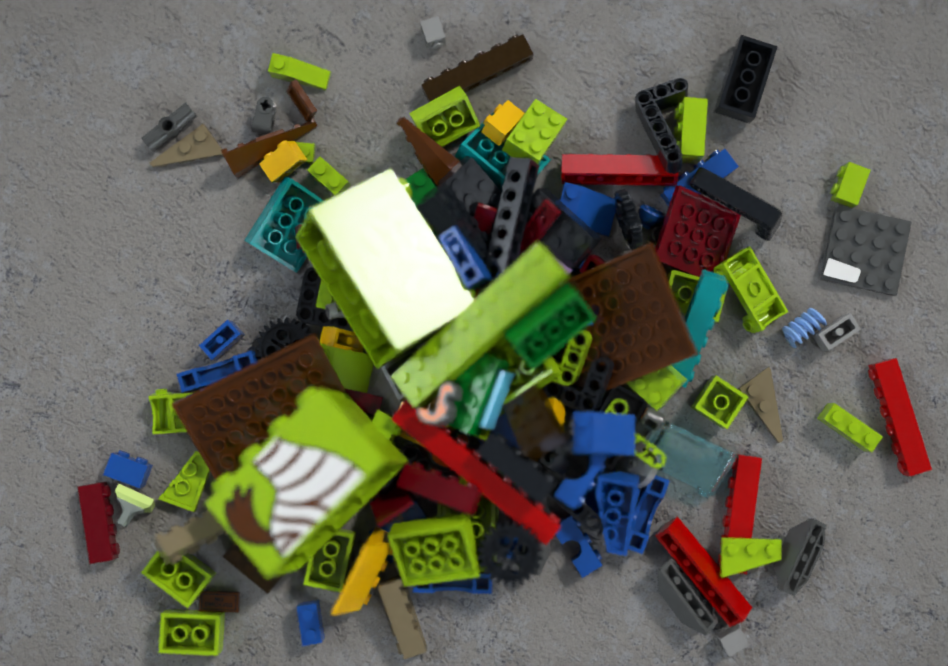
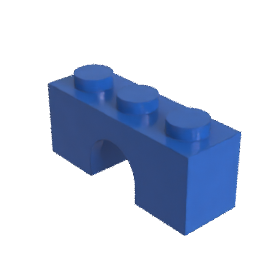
[555,514,602,578]

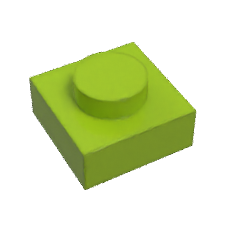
[296,142,315,164]

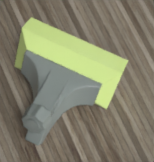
[115,484,155,527]

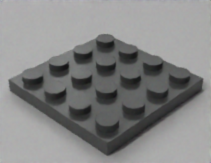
[820,205,912,296]

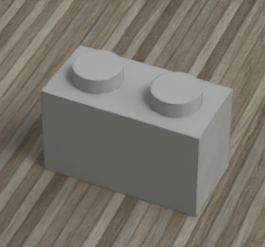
[811,313,861,351]

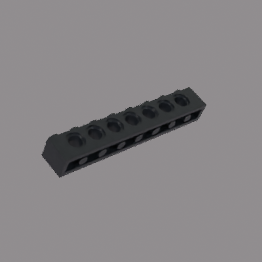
[476,157,540,298]

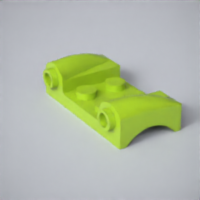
[713,246,788,333]
[148,388,193,434]

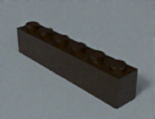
[421,34,534,102]

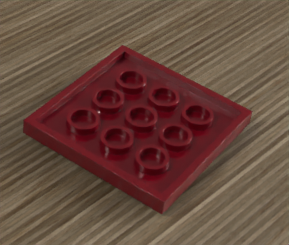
[655,186,741,277]

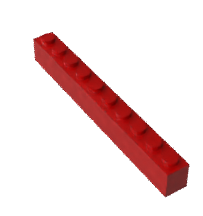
[391,399,561,545]

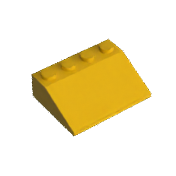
[331,527,393,616]

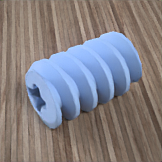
[782,308,827,348]

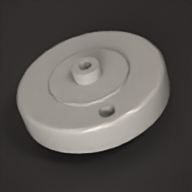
[615,442,658,488]

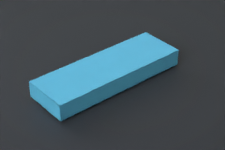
[479,369,515,430]

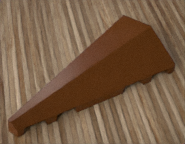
[397,117,460,185]
[221,118,318,178]

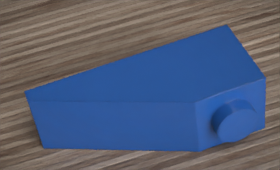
[439,226,492,289]

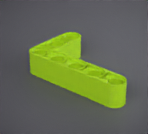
[553,330,592,386]

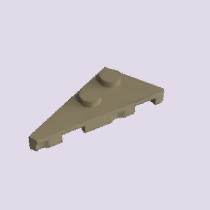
[150,124,223,167]
[738,367,783,443]

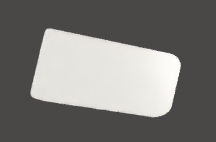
[823,258,861,283]

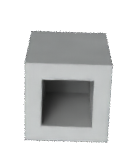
[420,16,446,49]
[716,625,750,657]

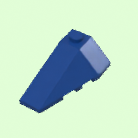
[596,471,640,556]

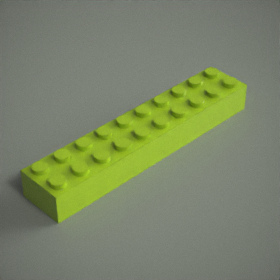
[391,242,570,408]

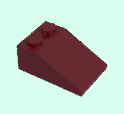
[370,485,416,527]

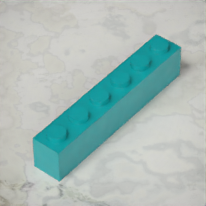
[672,269,728,388]

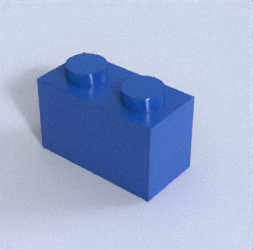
[199,320,245,361]
[103,450,153,488]
[297,600,325,646]

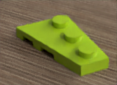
[158,450,210,512]
[720,537,781,578]

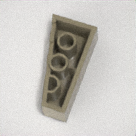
[155,509,230,565]
[378,575,428,660]

